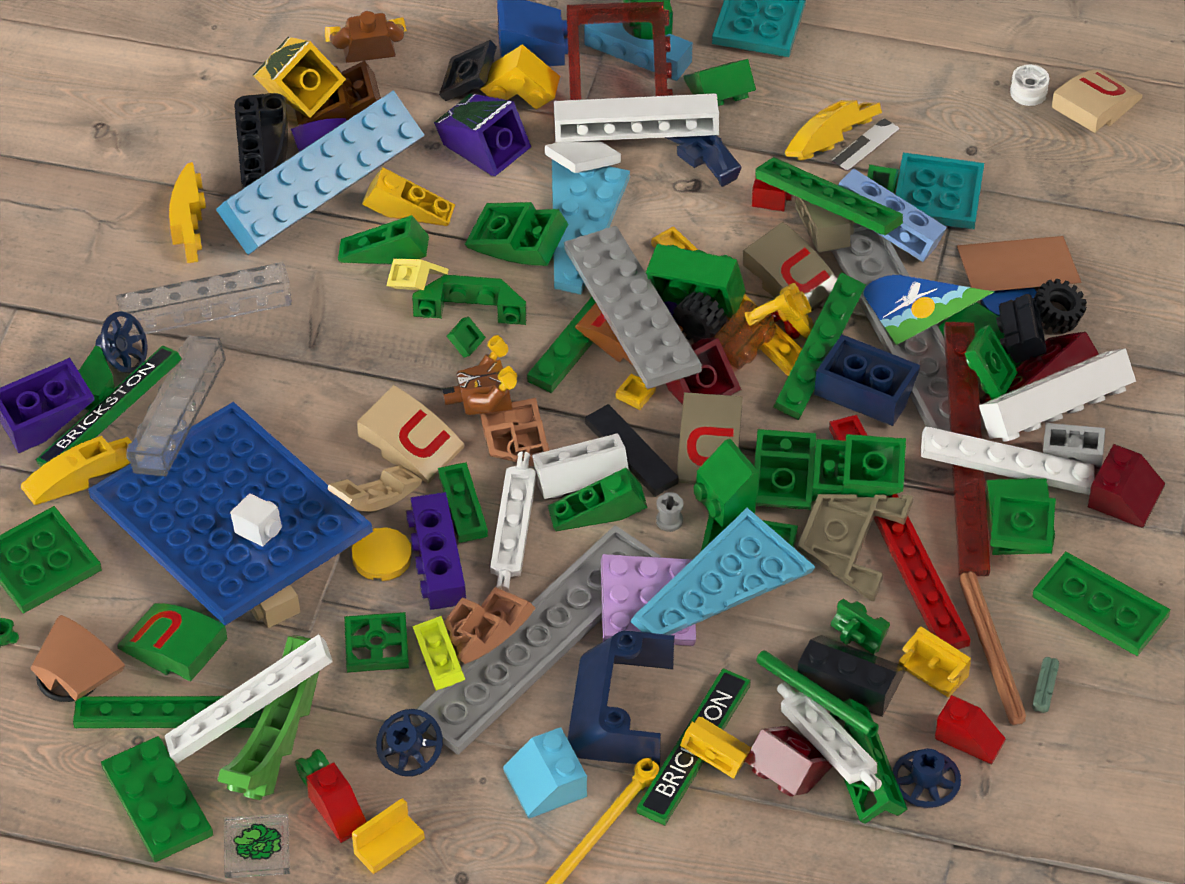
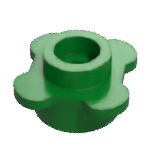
[0,618,19,648]

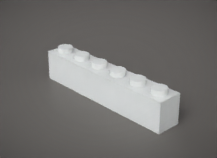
[554,94,719,142]
[979,348,1136,442]

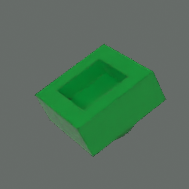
[446,316,486,358]

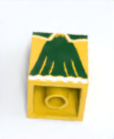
[253,37,346,118]

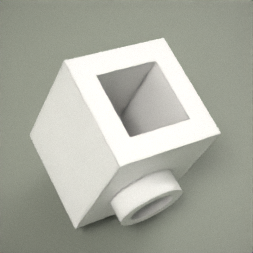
[230,493,282,547]

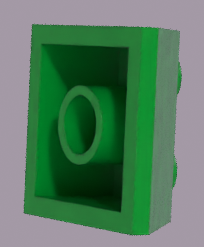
[683,59,756,106]
[693,439,759,528]

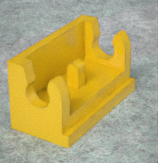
[899,626,971,698]

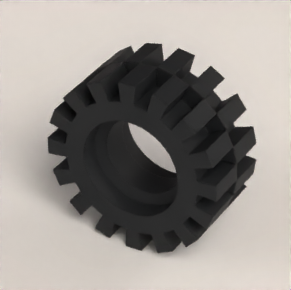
[1033,279,1087,334]
[673,292,728,343]

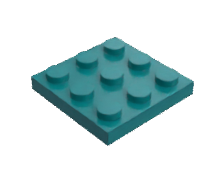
[712,0,806,57]
[895,152,985,230]

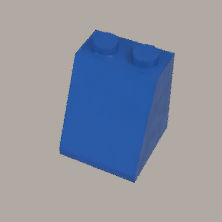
[497,0,570,66]

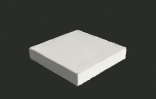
[545,140,621,173]

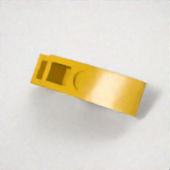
[785,100,882,160]
[169,162,206,263]
[21,436,142,505]

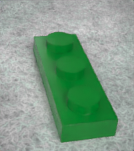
[438,462,488,543]

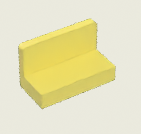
[386,259,449,290]

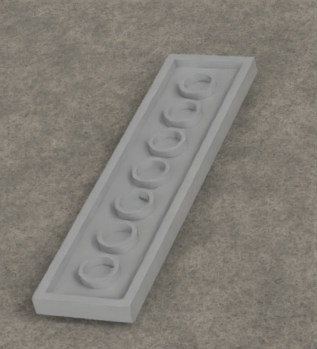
[564,226,702,389]

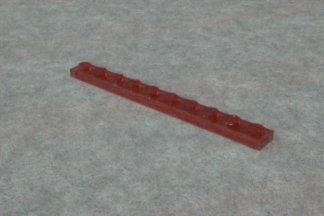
[944,322,990,576]

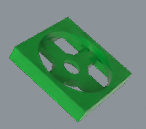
[344,612,409,673]

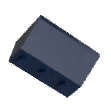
[814,334,921,426]

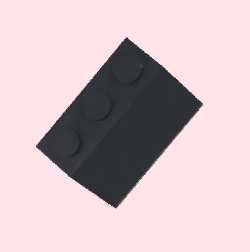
[797,635,907,717]

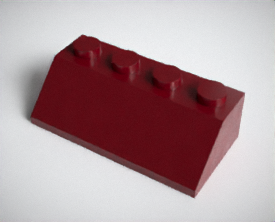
[979,331,1099,404]

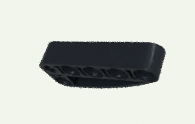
[234,93,288,189]

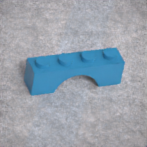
[584,7,693,81]

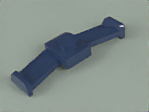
[664,135,742,187]

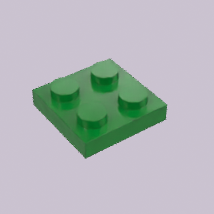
[965,325,1018,400]
[990,492,1056,553]

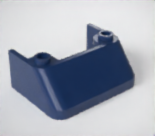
[567,631,675,767]

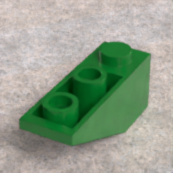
[548,467,648,532]

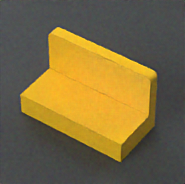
[680,717,751,779]
[352,798,425,874]

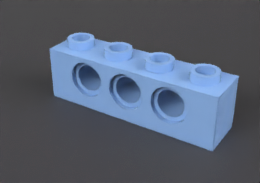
[838,168,947,262]

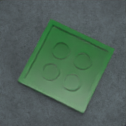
[0,506,102,614]

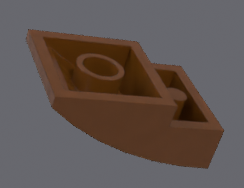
[295,60,381,125]

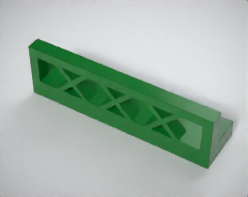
[829,698,908,824]

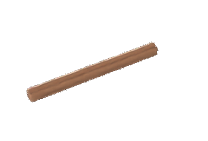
[959,571,1026,725]

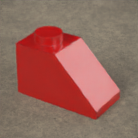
[935,695,1006,765]
[306,762,367,843]

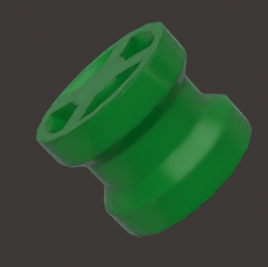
[295,749,329,786]

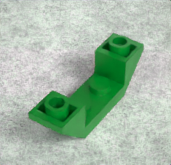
[412,275,527,325]

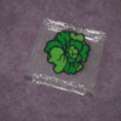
[224,813,290,878]

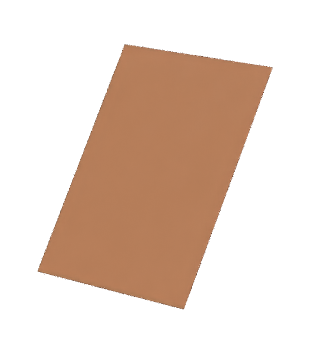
[957,236,1082,291]

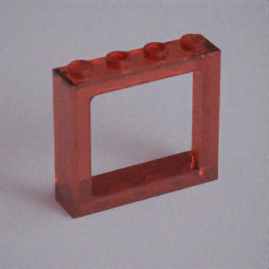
[566,1,673,100]

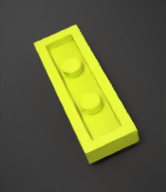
[412,616,465,691]

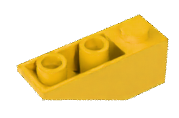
[362,167,455,226]

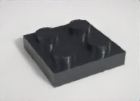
[439,40,497,101]

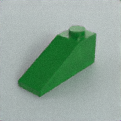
[338,215,429,264]

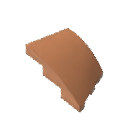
[480,398,549,466]
[444,587,536,664]
[31,615,125,701]

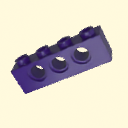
[406,492,466,610]

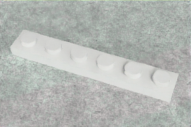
[921,426,1094,495]
[164,634,333,763]

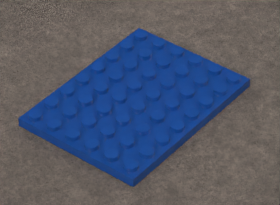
[88,402,373,625]

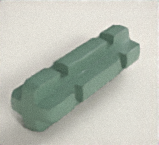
[1032,657,1059,713]

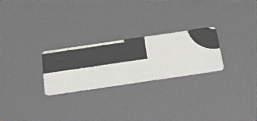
[832,118,899,171]

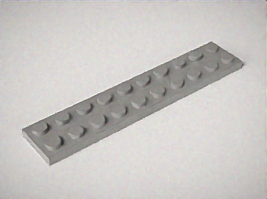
[831,224,986,434]
[411,525,661,755]

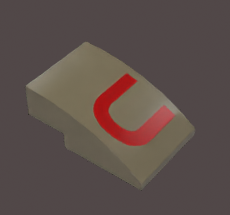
[743,222,837,315]
[677,392,743,484]

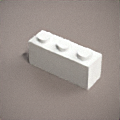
[532,433,629,499]

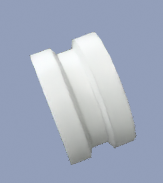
[1010,64,1050,106]

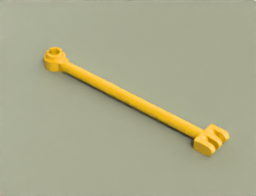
[545,758,659,884]

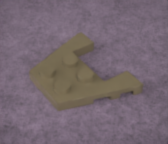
[798,494,913,601]

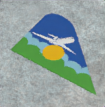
[864,275,994,346]

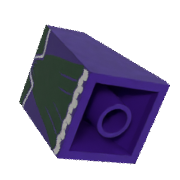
[434,93,531,176]

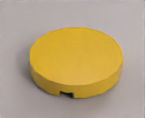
[352,527,412,581]

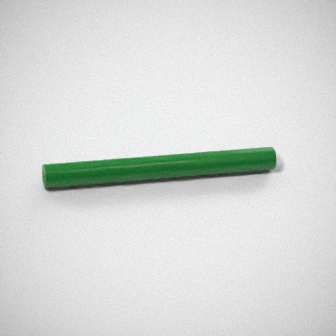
[756,650,879,738]

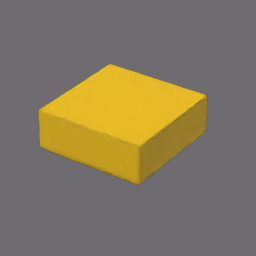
[616,373,656,410]

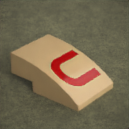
[1052,70,1142,133]
[357,385,464,484]

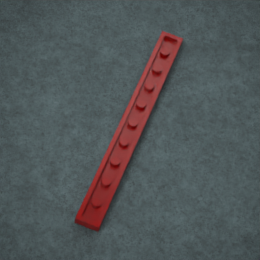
[829,414,971,649]

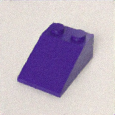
[0,358,95,453]

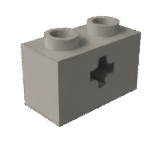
[1043,423,1105,469]

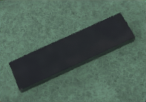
[585,404,679,497]

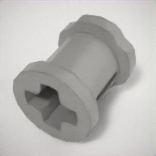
[656,492,683,532]

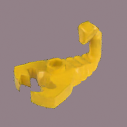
[744,283,814,339]

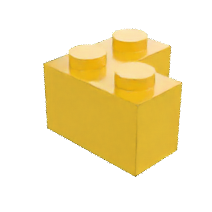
[480,44,560,110]

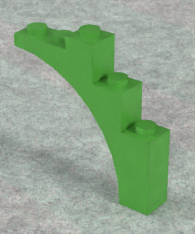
[217,635,319,800]

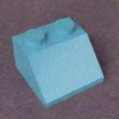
[503,727,587,819]

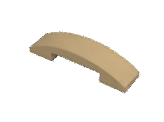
[328,465,422,512]

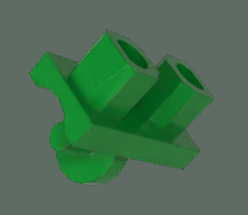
[830,598,890,655]

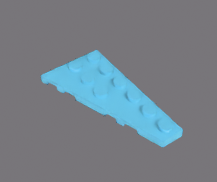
[552,159,630,295]
[631,508,815,635]

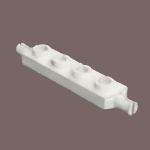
[490,451,536,592]
[777,682,882,791]

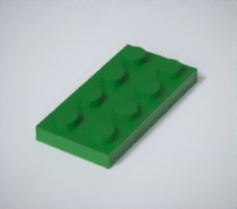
[1032,551,1171,657]
[101,736,214,862]

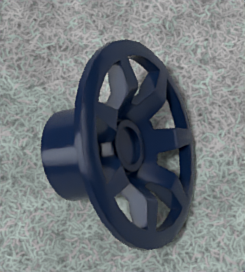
[95,311,148,373]
[376,709,443,777]
[893,748,961,808]

